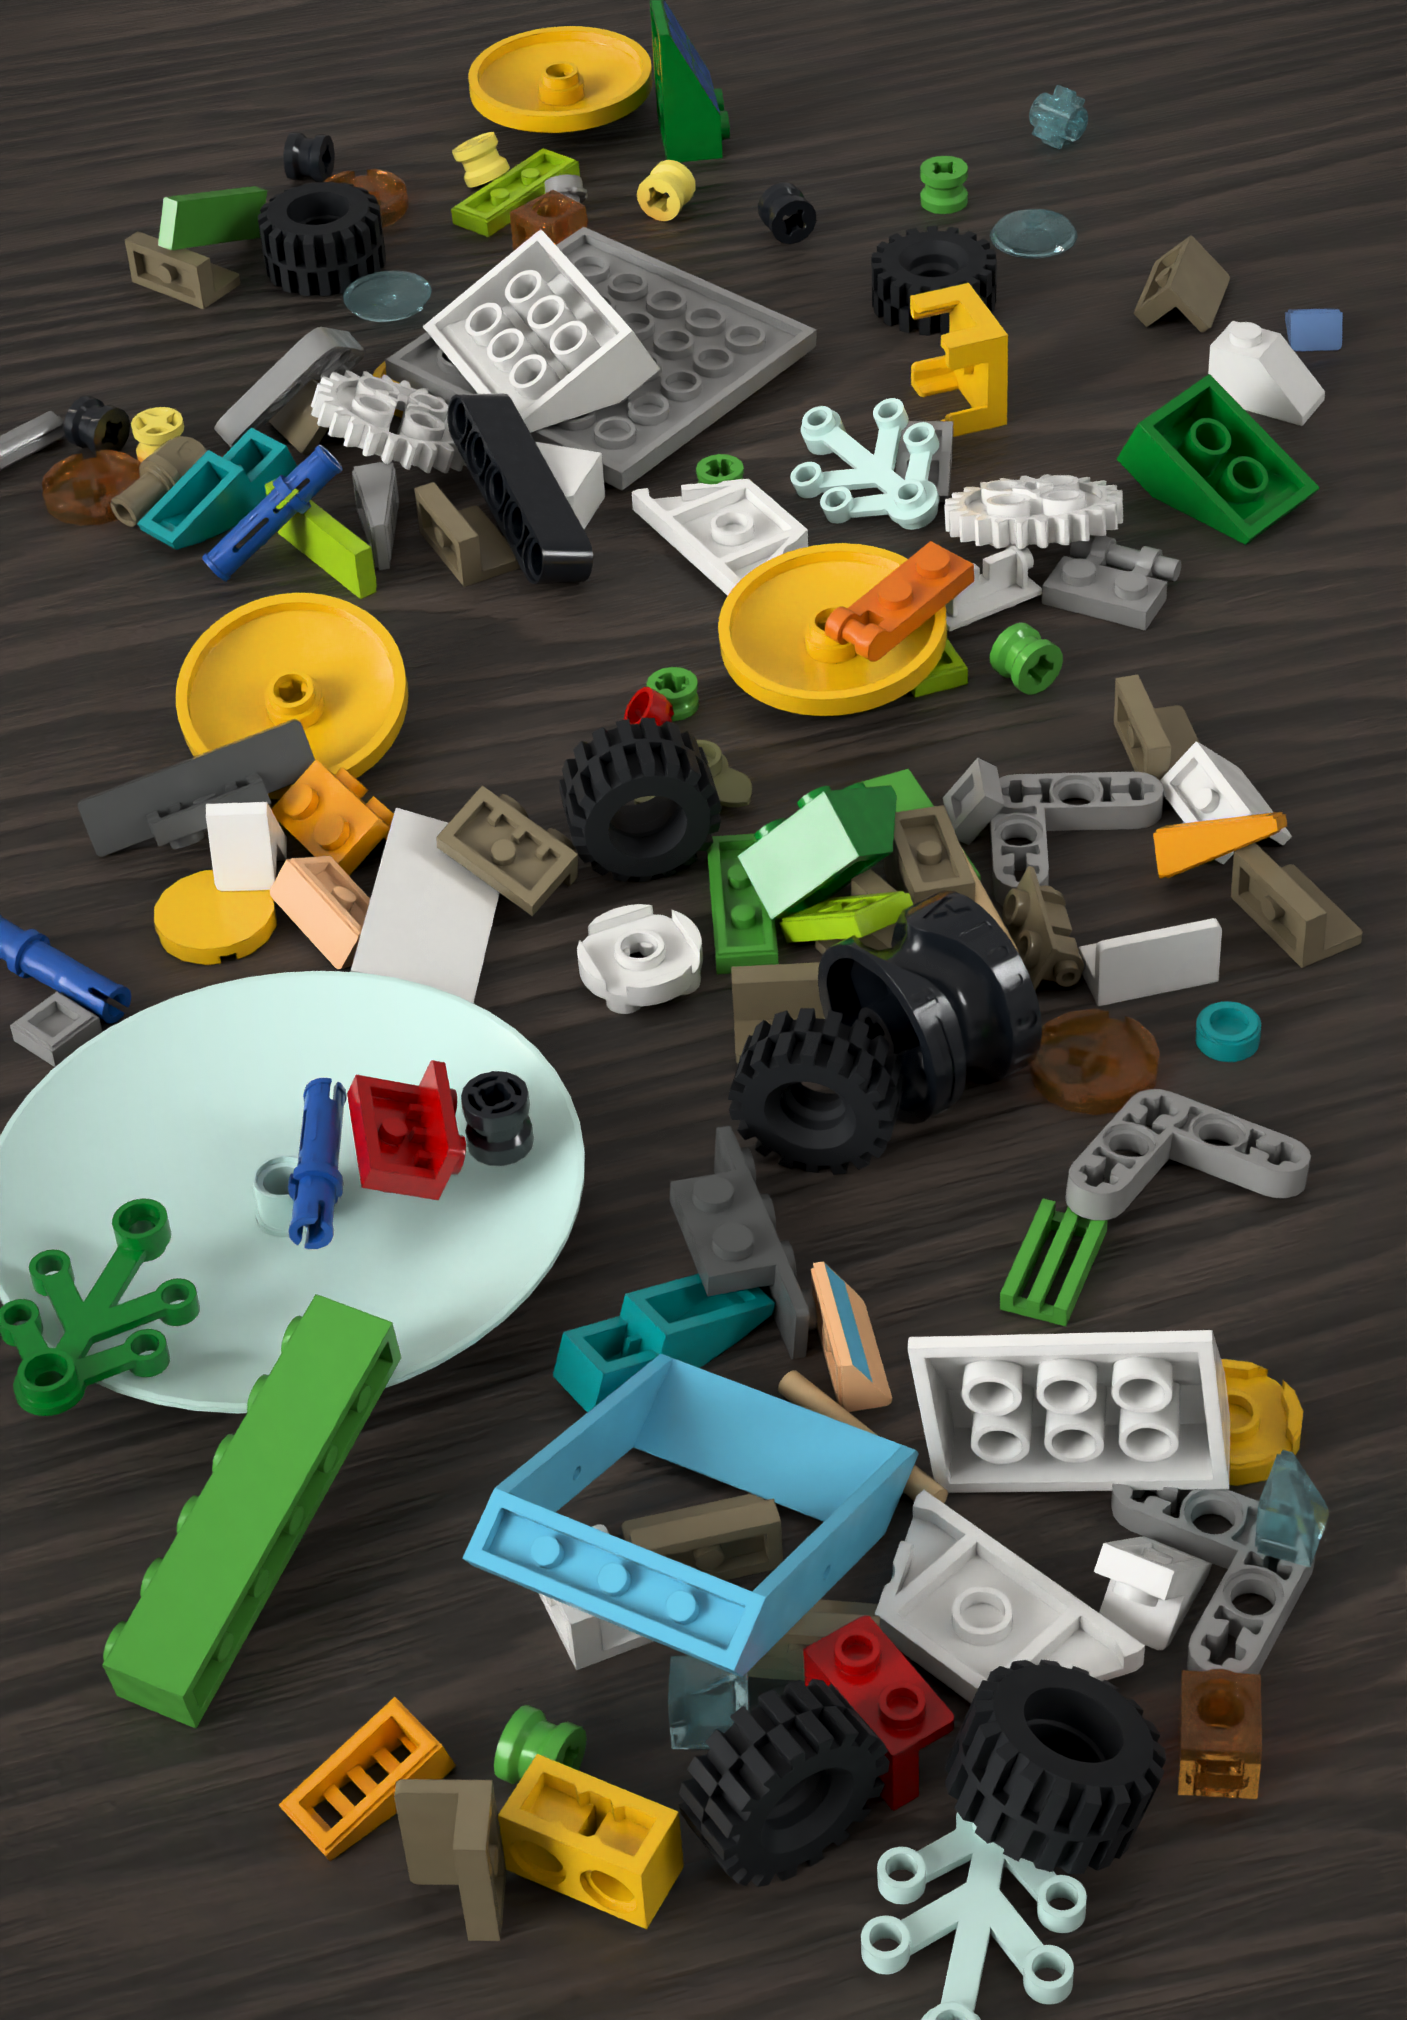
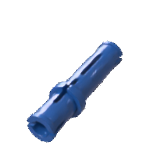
[202,444,343,582]
[0,915,131,1023]
[288,1078,347,1249]

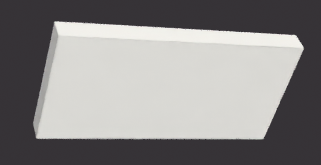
[350,808,499,1003]

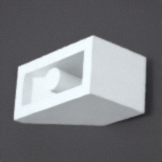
[1208,321,1325,426]

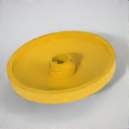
[468,26,653,133]
[718,543,947,716]
[176,593,408,799]

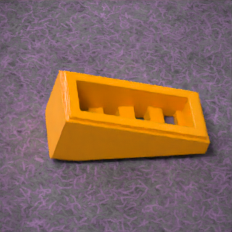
[1153,812,1287,879]
[279,1697,456,1861]

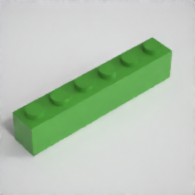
[102,1294,402,1729]

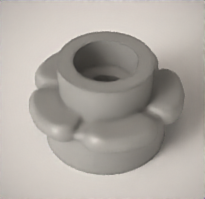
[541,174,588,214]

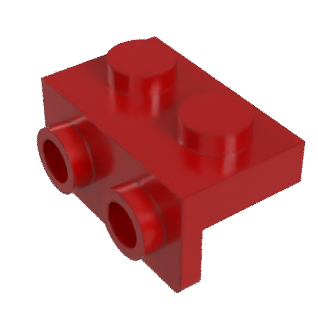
[347,1060,466,1201]
[803,1615,954,1811]

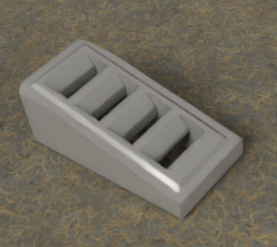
[352,462,399,570]

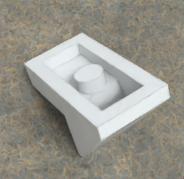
[206,802,287,892]
[1094,1536,1212,1650]

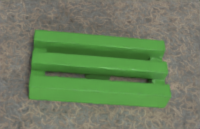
[1000,1198,1108,1327]

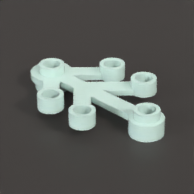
[790,398,939,530]
[861,1812,1087,2020]

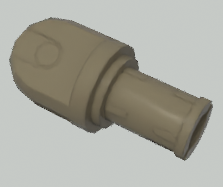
[110,436,207,527]

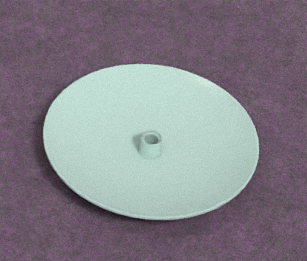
[0,971,585,1414]

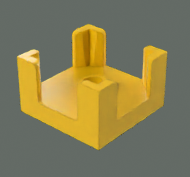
[910,283,1008,437]

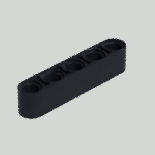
[447,393,593,584]

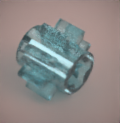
[1029,85,1088,149]

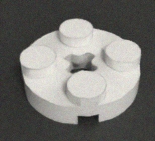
[577,904,703,1014]

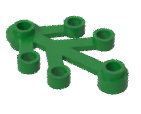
[0,1198,200,1416]

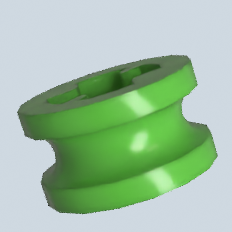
[696,454,744,484]
[646,667,699,721]

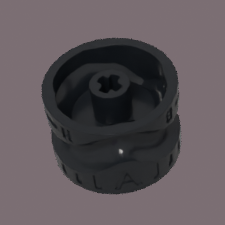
[818,890,1042,1124]

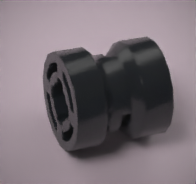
[461,1071,534,1166]

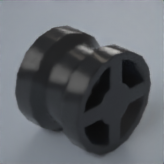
[284,132,335,182]
[758,182,817,244]
[64,396,130,458]

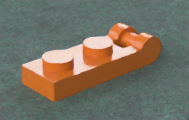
[825,541,975,662]

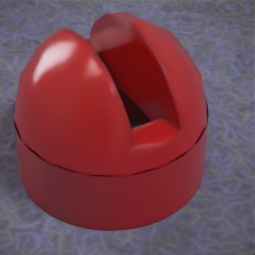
[624,687,674,726]

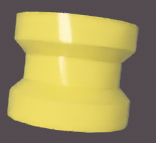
[452,132,510,188]
[637,160,696,221]
[131,407,184,464]

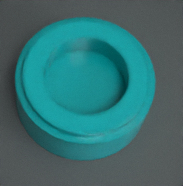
[1195,1001,1261,1062]

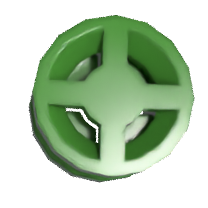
[920,156,968,214]
[990,623,1063,695]
[494,1705,587,1784]

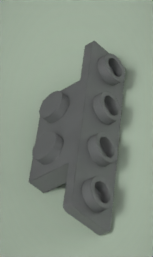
[77,719,315,857]
[670,1125,817,1360]

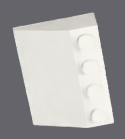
[423,229,660,433]
[907,1330,1230,1493]

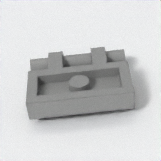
[1042,536,1182,631]

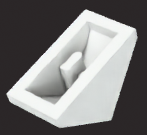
[536,442,605,529]

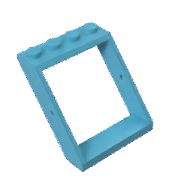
[462,1354,919,1677]

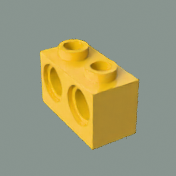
[498,1754,684,1930]

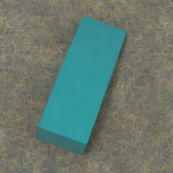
[137,427,297,550]
[553,1273,775,1413]

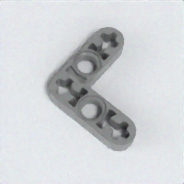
[214,327,366,448]
[989,772,1164,906]
[1065,1089,1311,1220]
[1111,1484,1317,1698]

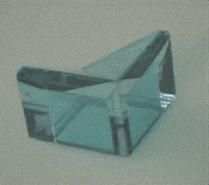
[1255,1450,1329,1568]
[668,1656,751,1750]

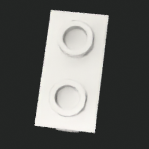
[945,545,1042,631]

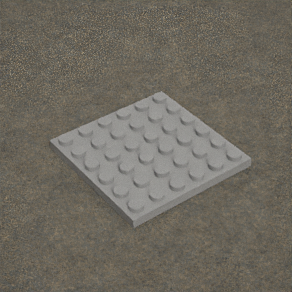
[385,227,817,490]

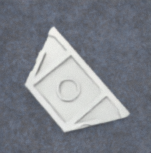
[631,479,808,596]
[875,1490,1145,1703]

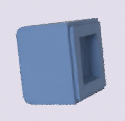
[1285,308,1343,351]

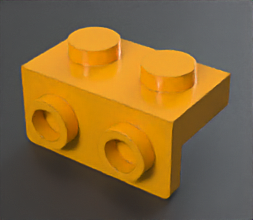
[271,760,394,876]

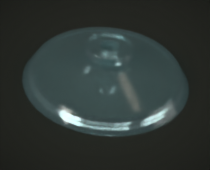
[990,209,1078,258]
[343,271,432,322]

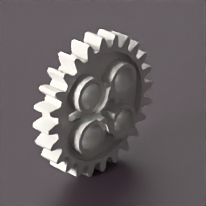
[311,370,466,473]
[944,474,1123,549]

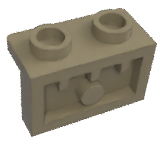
[436,785,578,916]

